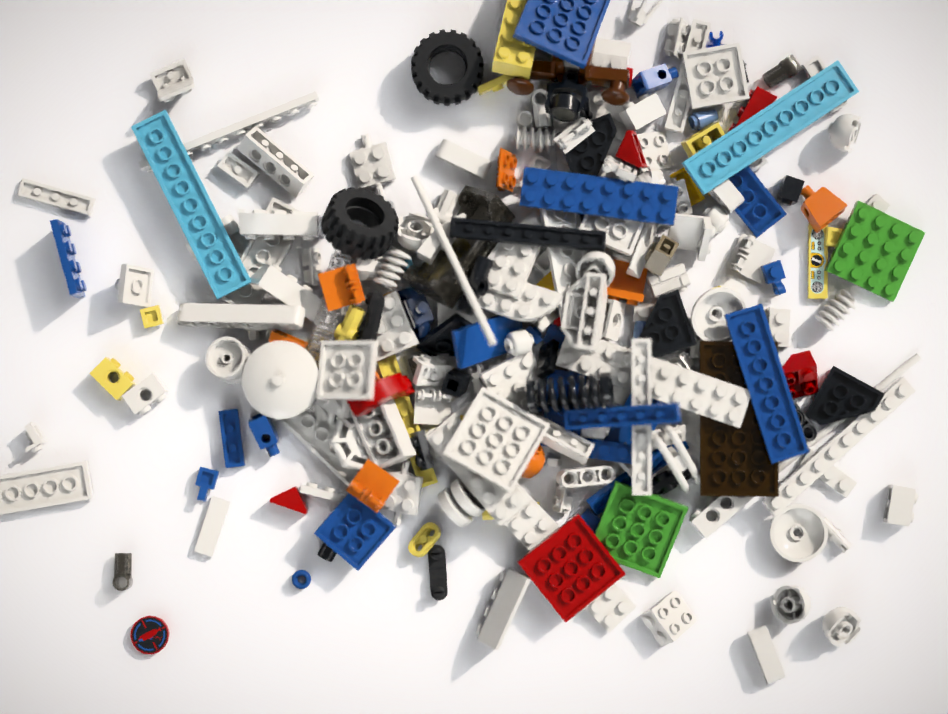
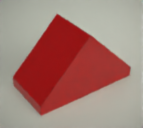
[616,130,648,169]
[269,486,309,514]

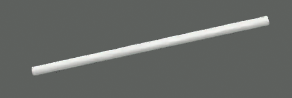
[411,175,497,346]
[779,353,922,473]

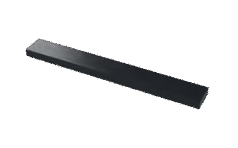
[449,217,606,252]

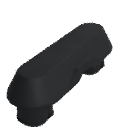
[356,291,385,341]
[428,545,448,601]

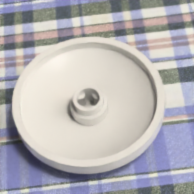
[242,341,319,419]

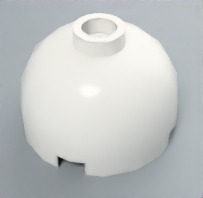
[827,114,862,153]
[396,213,434,251]
[575,251,616,287]
[771,585,811,624]
[822,606,862,646]

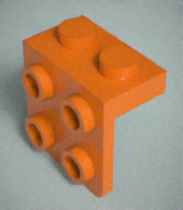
[607,259,648,306]

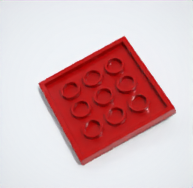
[517,513,626,623]

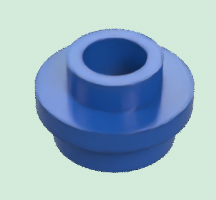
[292,570,311,589]

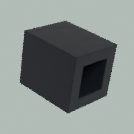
[776,175,805,206]
[441,368,472,398]

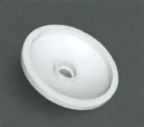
[691,287,746,341]
[770,504,828,562]

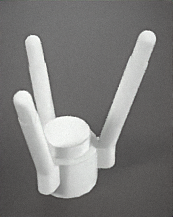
[627,0,664,27]

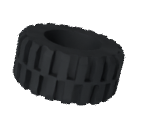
[411,29,484,106]
[321,187,399,260]

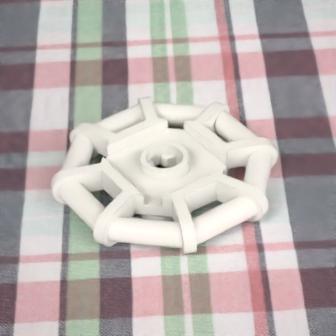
[329,411,370,471]

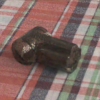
[762,54,803,89]
[112,553,133,591]

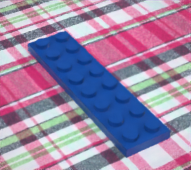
[519,167,679,226]
[724,304,809,464]

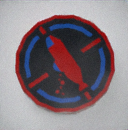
[130,615,170,654]

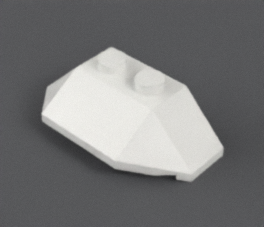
[561,272,607,351]

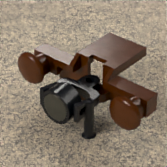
[506,37,630,122]

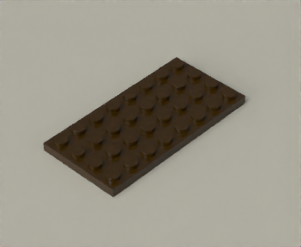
[699,341,779,497]

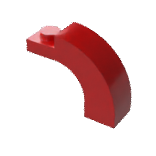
[346,373,415,417]

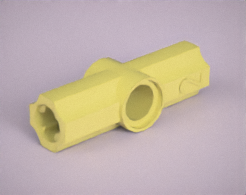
[334,304,366,341]

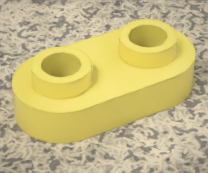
[408,522,441,558]

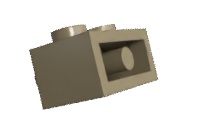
[644,235,679,276]

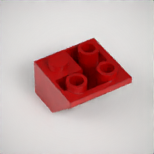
[782,350,818,399]

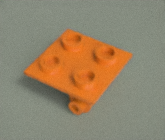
[496,148,517,192]
[318,263,365,311]
[345,459,400,512]

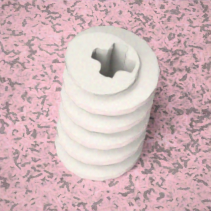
[516,126,556,153]
[373,248,412,291]
[815,289,856,331]

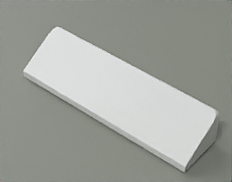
[626,222,658,278]
[525,408,595,465]

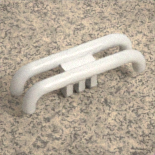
[652,425,700,493]

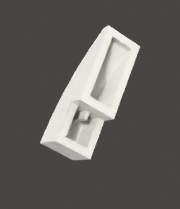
[417,213,466,265]

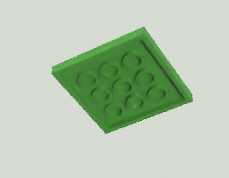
[825,200,926,302]
[594,480,688,578]

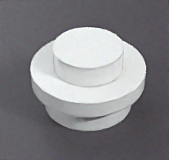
[515,110,534,129]

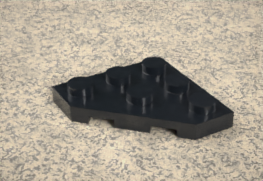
[556,113,617,176]
[639,290,697,358]
[416,313,472,356]
[805,366,885,425]

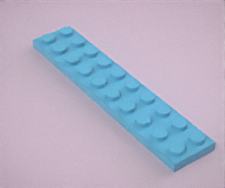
[681,60,860,195]
[131,110,251,299]

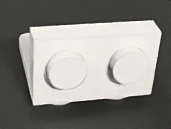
[149,58,195,102]
[667,213,715,262]
[640,591,697,647]

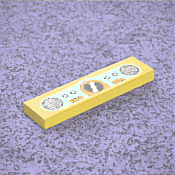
[807,223,828,299]

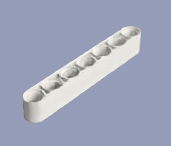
[177,303,305,330]

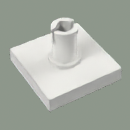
[115,264,154,307]

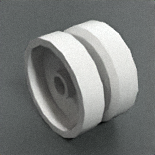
[205,336,252,384]
[438,478,486,527]

